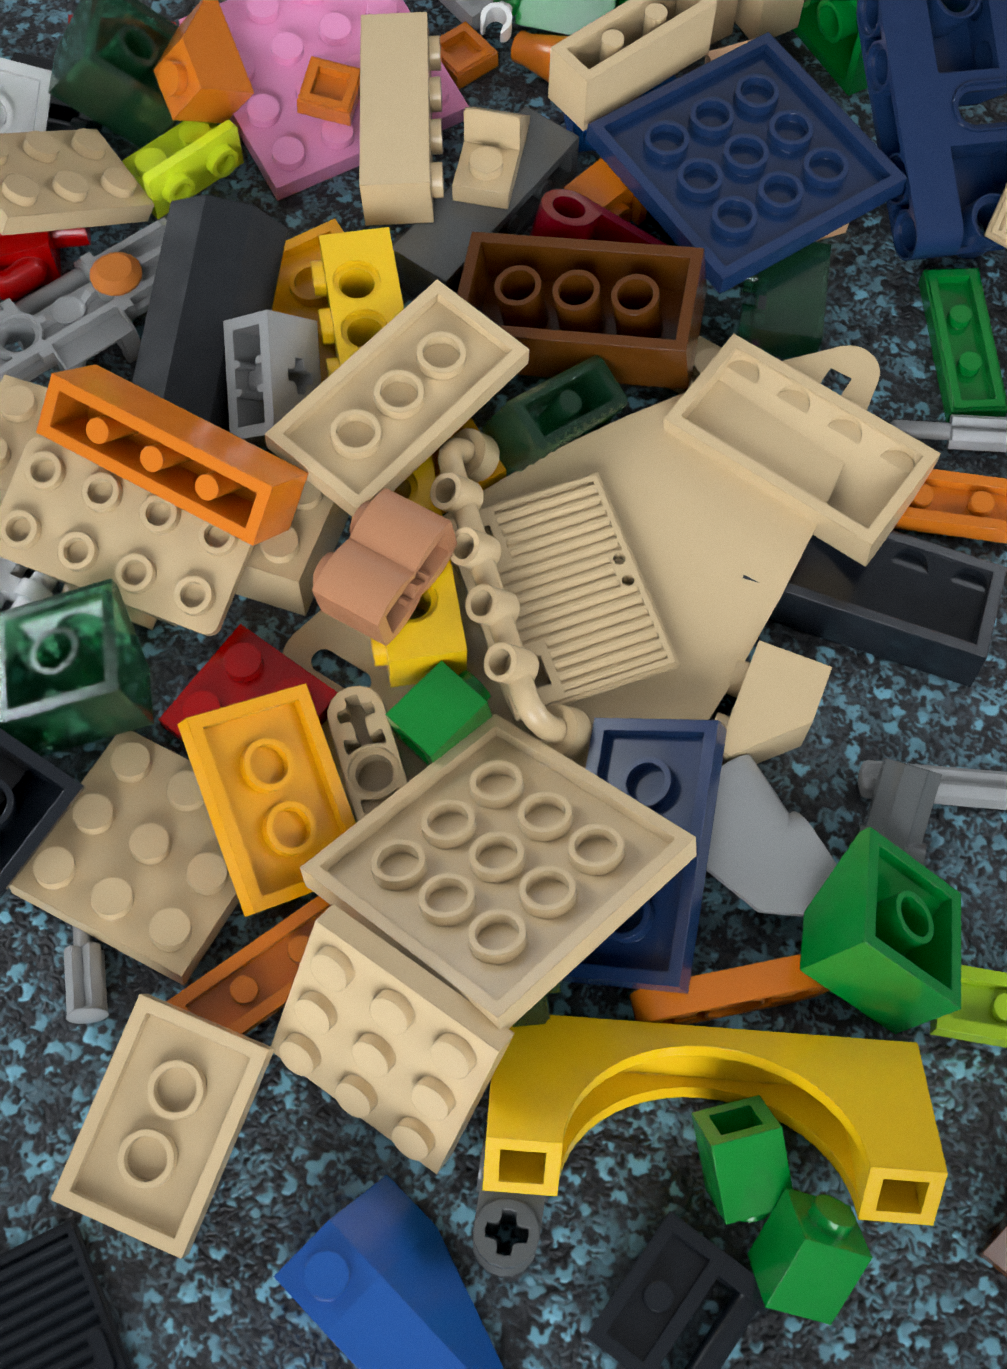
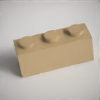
[548,0,717,131]

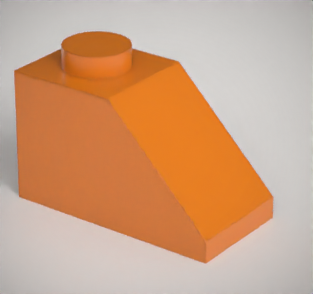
[153,0,254,123]

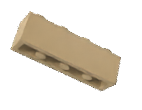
[359,12,444,226]

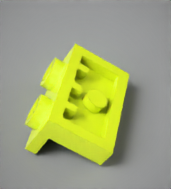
[122,120,244,219]

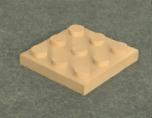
[9,726,239,986]
[270,904,514,1174]

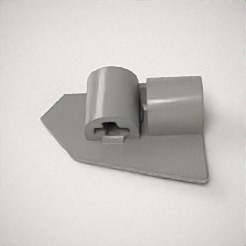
[706,754,837,917]

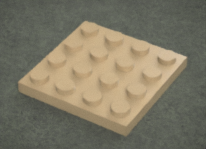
[300,713,697,1030]

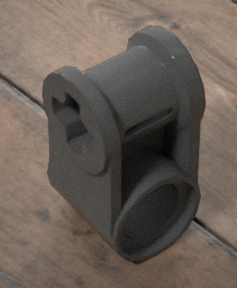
[473,1127,549,1278]

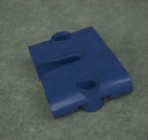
[856,0,1007,261]

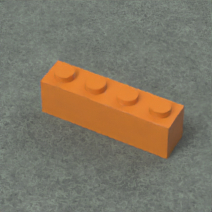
[36,364,309,546]

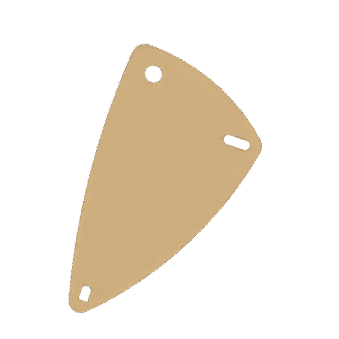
[283,345,880,823]

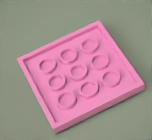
[178,0,469,201]

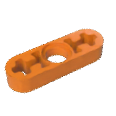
[629,954,829,1025]

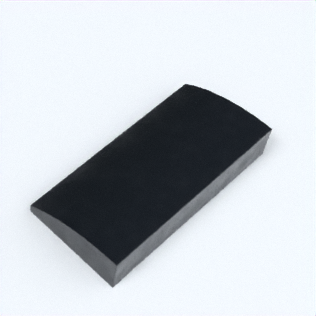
[743,530,1007,687]

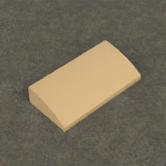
[663,333,941,567]

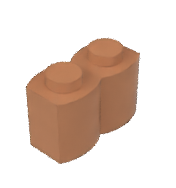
[312,488,457,646]

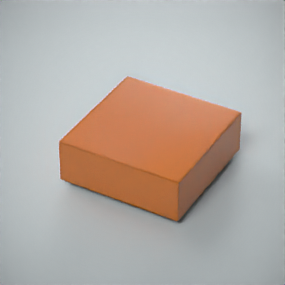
[440,21,498,89]
[297,56,360,126]

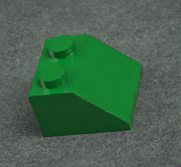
[800,827,961,1034]

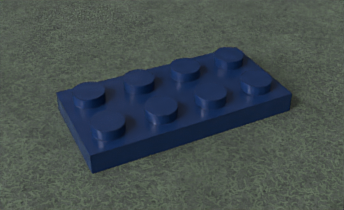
[561,718,727,994]

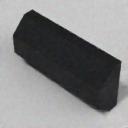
[132,194,287,432]

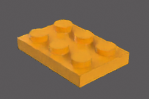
[177,683,356,917]

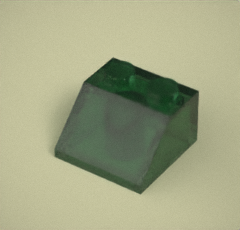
[48,0,178,148]
[0,578,154,756]

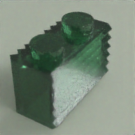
[482,355,628,474]

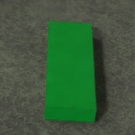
[918,268,1007,423]

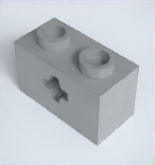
[223,310,321,446]

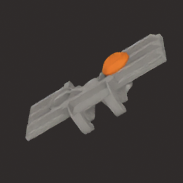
[0,217,167,382]

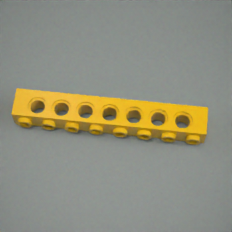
[310,227,467,688]

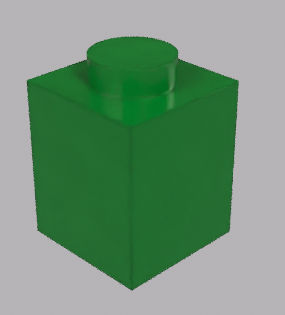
[385,660,492,766]
[691,1095,793,1225]
[747,1187,872,1325]

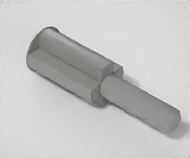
[890,414,1007,453]
[64,926,109,1024]

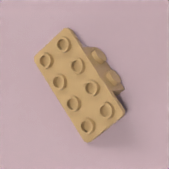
[0,437,254,636]

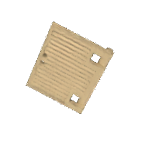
[448,472,680,721]

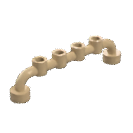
[430,428,592,759]

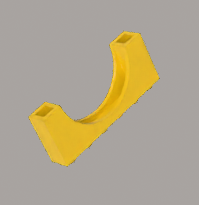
[482,1013,948,1226]

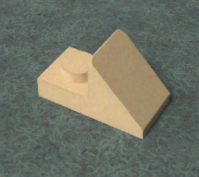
[452,107,530,209]

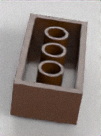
[457,232,707,390]

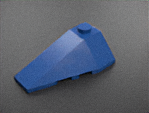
[273,1175,504,1369]

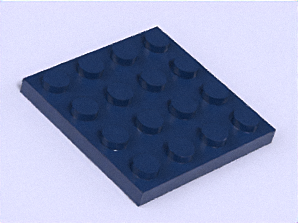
[586,32,907,294]

